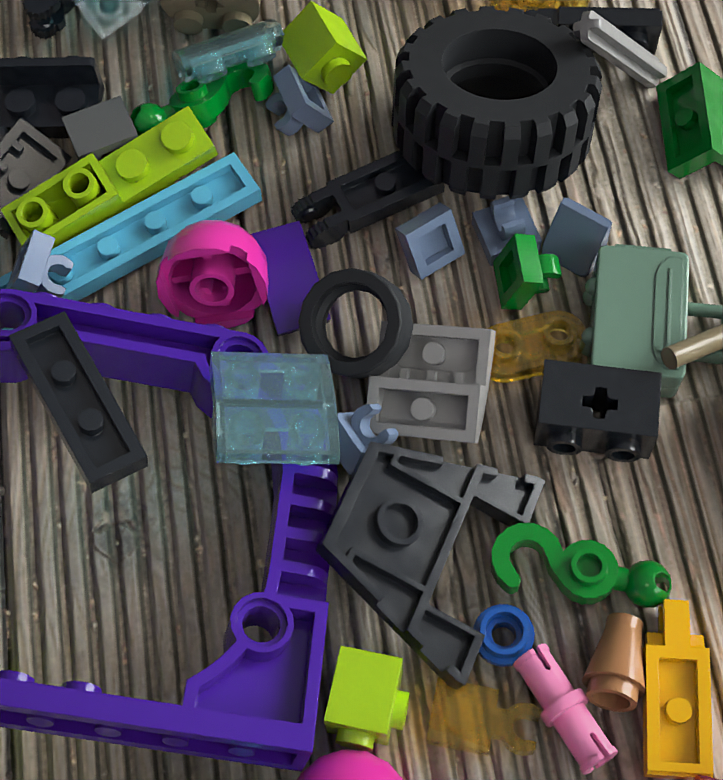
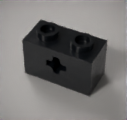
[534,359,662,462]

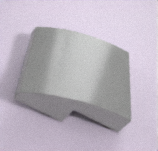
[367,321,496,443]

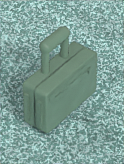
[579,244,723,398]

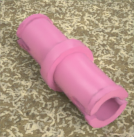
[513,644,618,775]

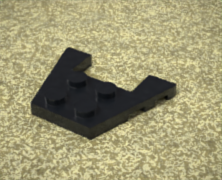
[315,441,545,690]

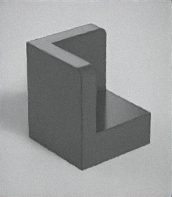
[61,96,138,161]

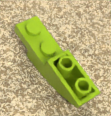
[1,106,219,249]

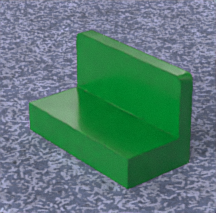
[656,62,723,179]

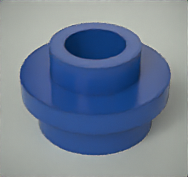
[473,604,535,667]

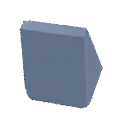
[541,197,612,277]

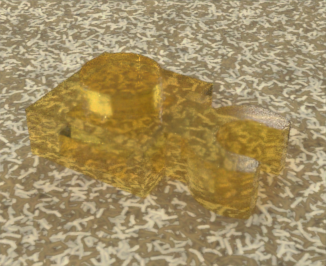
[426,677,541,757]

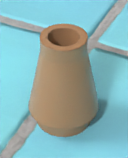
[582,612,646,712]

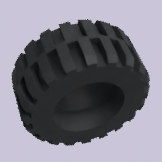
[392,6,602,200]

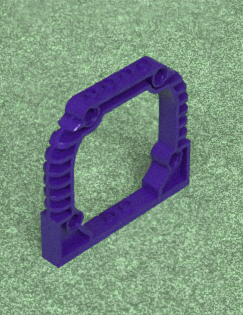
[0,289,338,772]

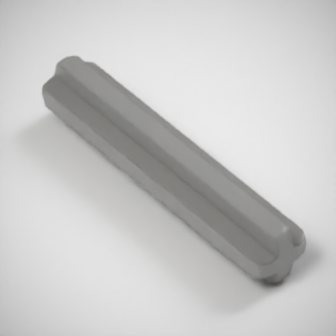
[573,11,667,88]

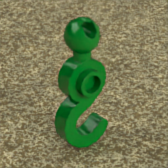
[130,61,275,136]
[490,523,672,608]

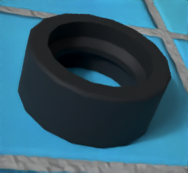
[298,268,413,379]

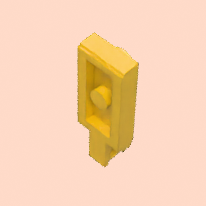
[643,599,714,780]

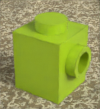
[277,1,367,94]
[324,645,410,751]

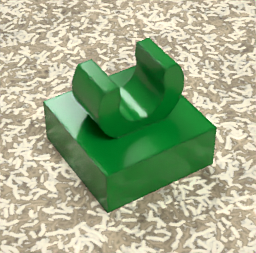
[493,233,562,310]

